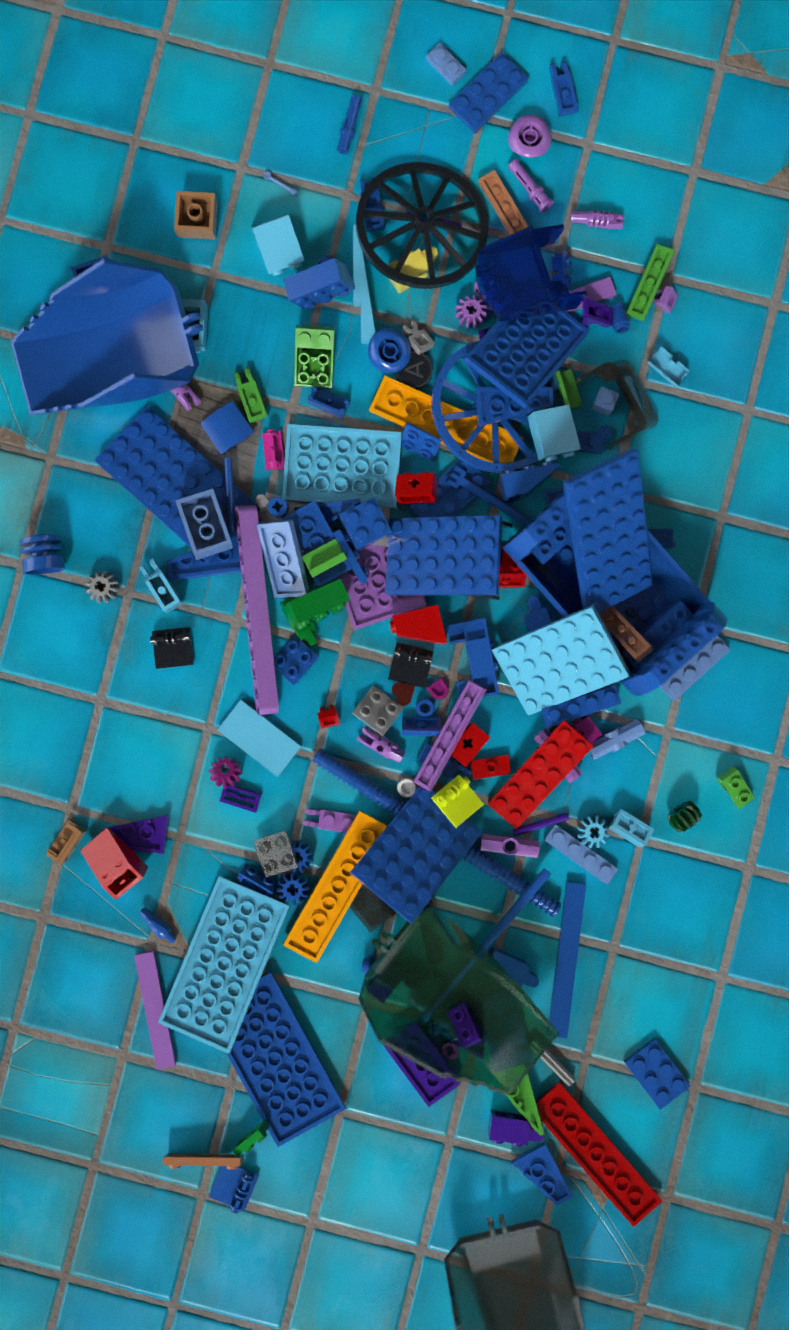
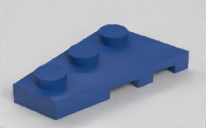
[511,1142,573,1206]

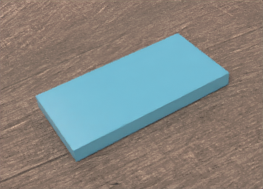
[218,700,302,777]

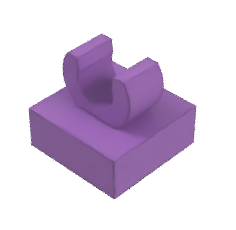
[653,286,678,313]

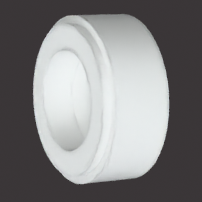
[397,778,416,797]

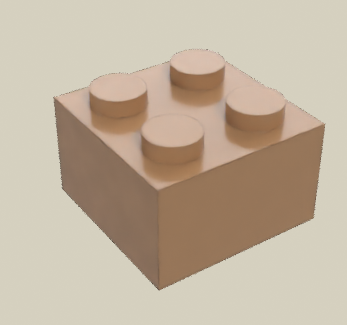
[174,191,218,240]

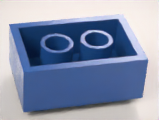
[283,258,355,310]

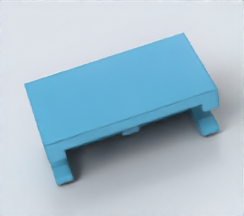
[608,809,654,847]

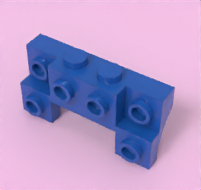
[447,618,499,697]

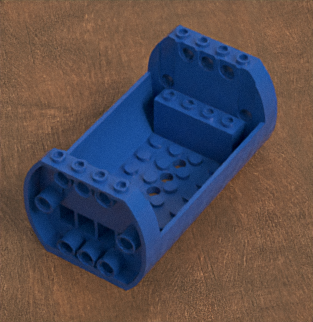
[502,490,728,696]

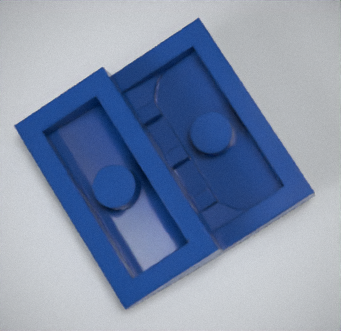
[200,401,255,455]

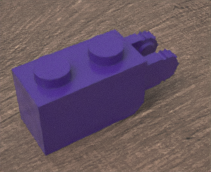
[488,1110,544,1147]

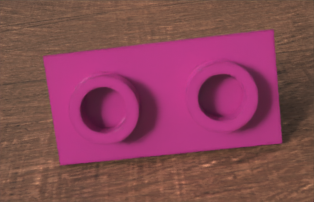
[262,429,284,471]

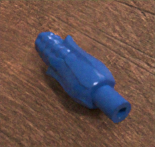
[140,908,177,944]

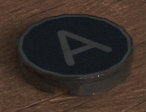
[395,351,433,390]

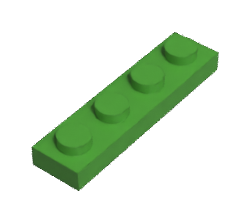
[627,244,675,321]

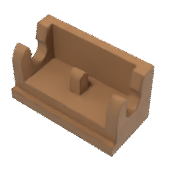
[46,819,87,865]

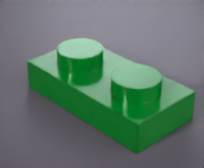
[233,1120,270,1156]

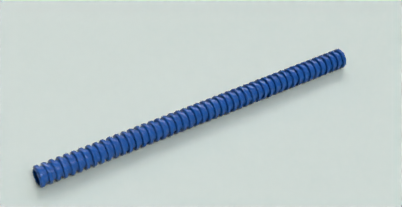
[312,748,561,917]

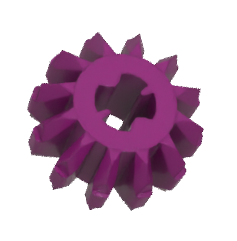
[209,755,242,789]

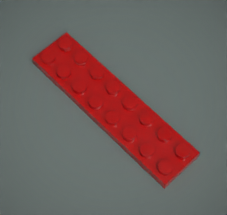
[536,1081,663,1227]

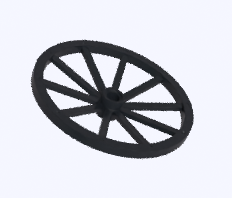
[356,162,489,289]

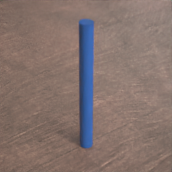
[224,458,236,534]

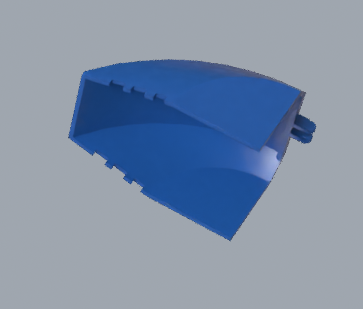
[11,259,203,415]

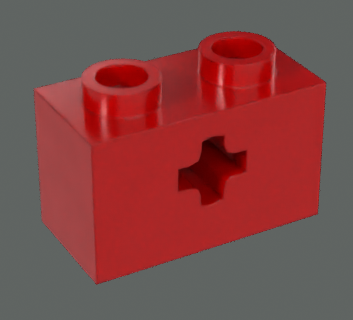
[395,472,438,504]
[451,722,491,767]

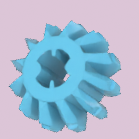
[577,815,610,848]

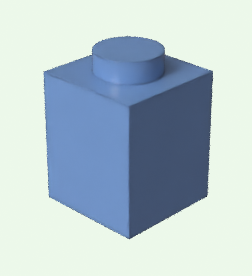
[591,387,619,417]

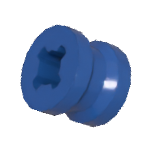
[268,497,289,518]

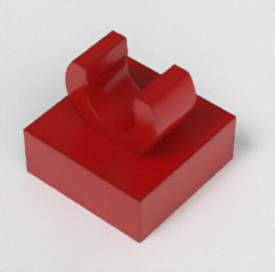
[317,704,340,728]

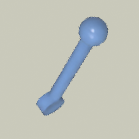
[263,171,298,196]

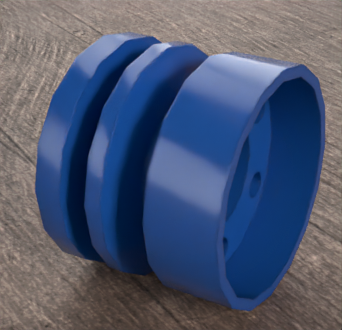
[19,534,65,575]

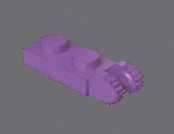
[303,808,357,833]

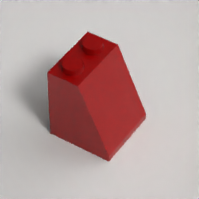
[389,605,447,645]

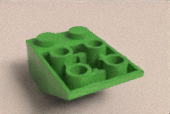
[294,324,336,388]

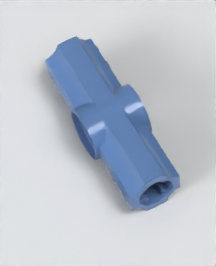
[589,719,645,760]

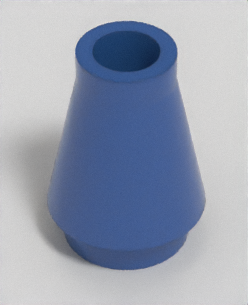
[612,303,631,334]

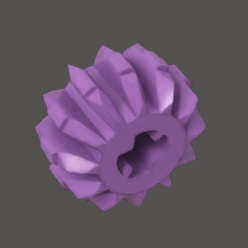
[455,295,487,328]

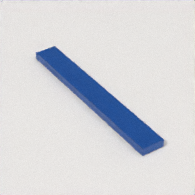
[547,881,586,1038]

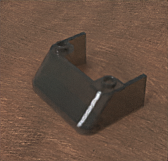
[576,360,658,451]

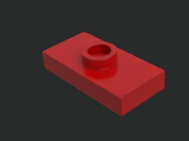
[470,755,511,780]

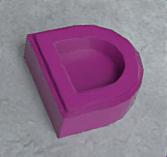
[426,677,449,700]

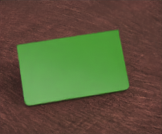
[554,369,582,410]
[302,539,347,577]

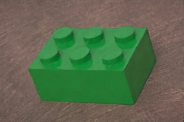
[282,579,351,630]

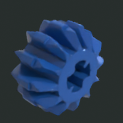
[282,840,314,873]
[277,872,310,906]

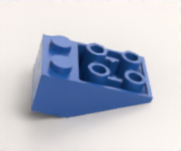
[499,461,560,503]

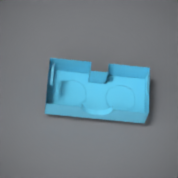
[647,347,690,388]

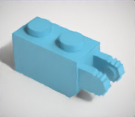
[139,558,184,613]

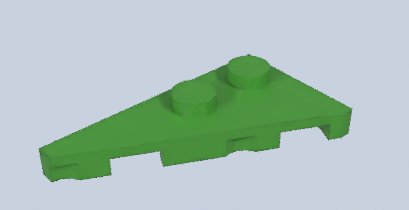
[489,1064,545,1136]

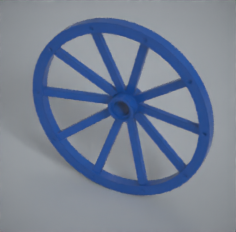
[431,341,563,473]

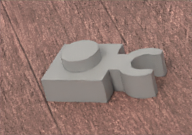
[402,321,435,355]

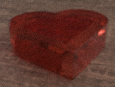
[392,682,415,706]

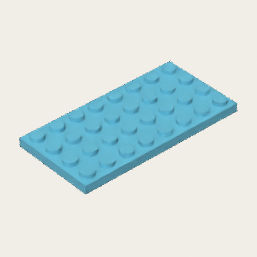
[158,876,290,1054]

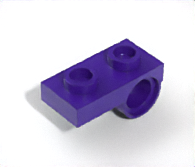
[447,1003,483,1049]

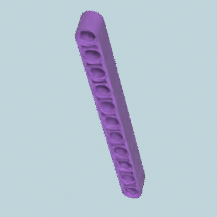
[235,505,279,715]

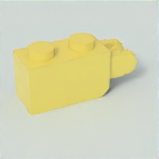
[389,246,438,294]

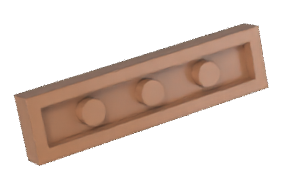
[478,170,533,246]
[598,606,653,662]
[163,1153,244,1170]

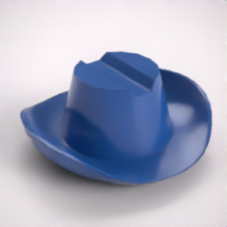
[368,328,411,373]

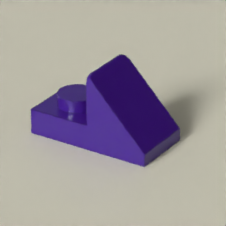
[582,298,612,328]

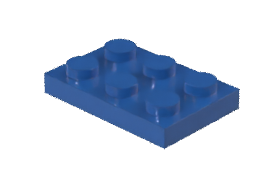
[624,1038,691,1110]

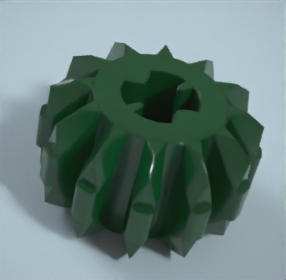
[667,801,702,832]

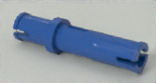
[336,95,363,155]

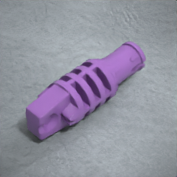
[570,209,624,229]

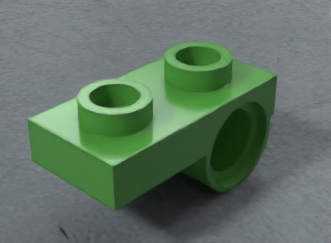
[717,766,754,809]

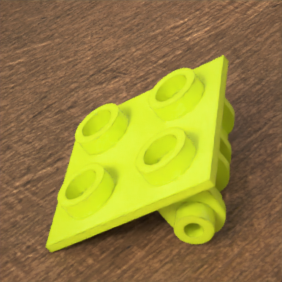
[431,775,484,828]

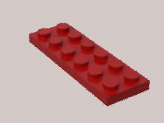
[488,719,594,829]

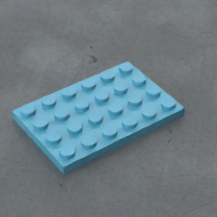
[282,424,402,509]
[492,605,631,715]

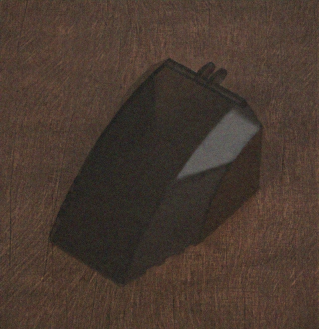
[444,1214,585,1330]

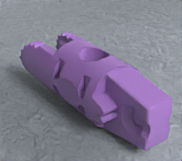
[171,384,201,411]
[357,726,405,763]

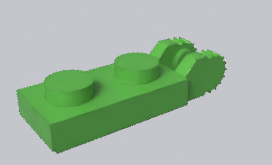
[234,368,268,424]

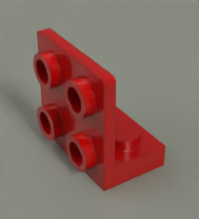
[499,544,526,588]

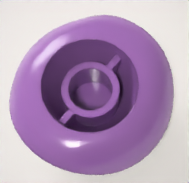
[508,115,551,158]

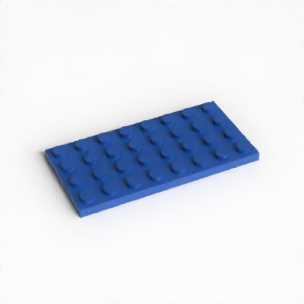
[94,406,260,564]
[563,448,652,613]
[227,971,346,1147]

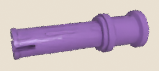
[508,159,554,213]

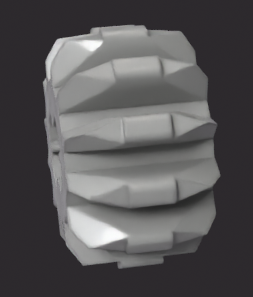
[86,571,119,603]

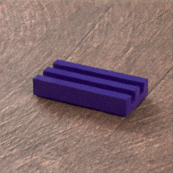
[219,784,262,813]

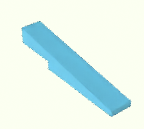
[353,225,376,344]

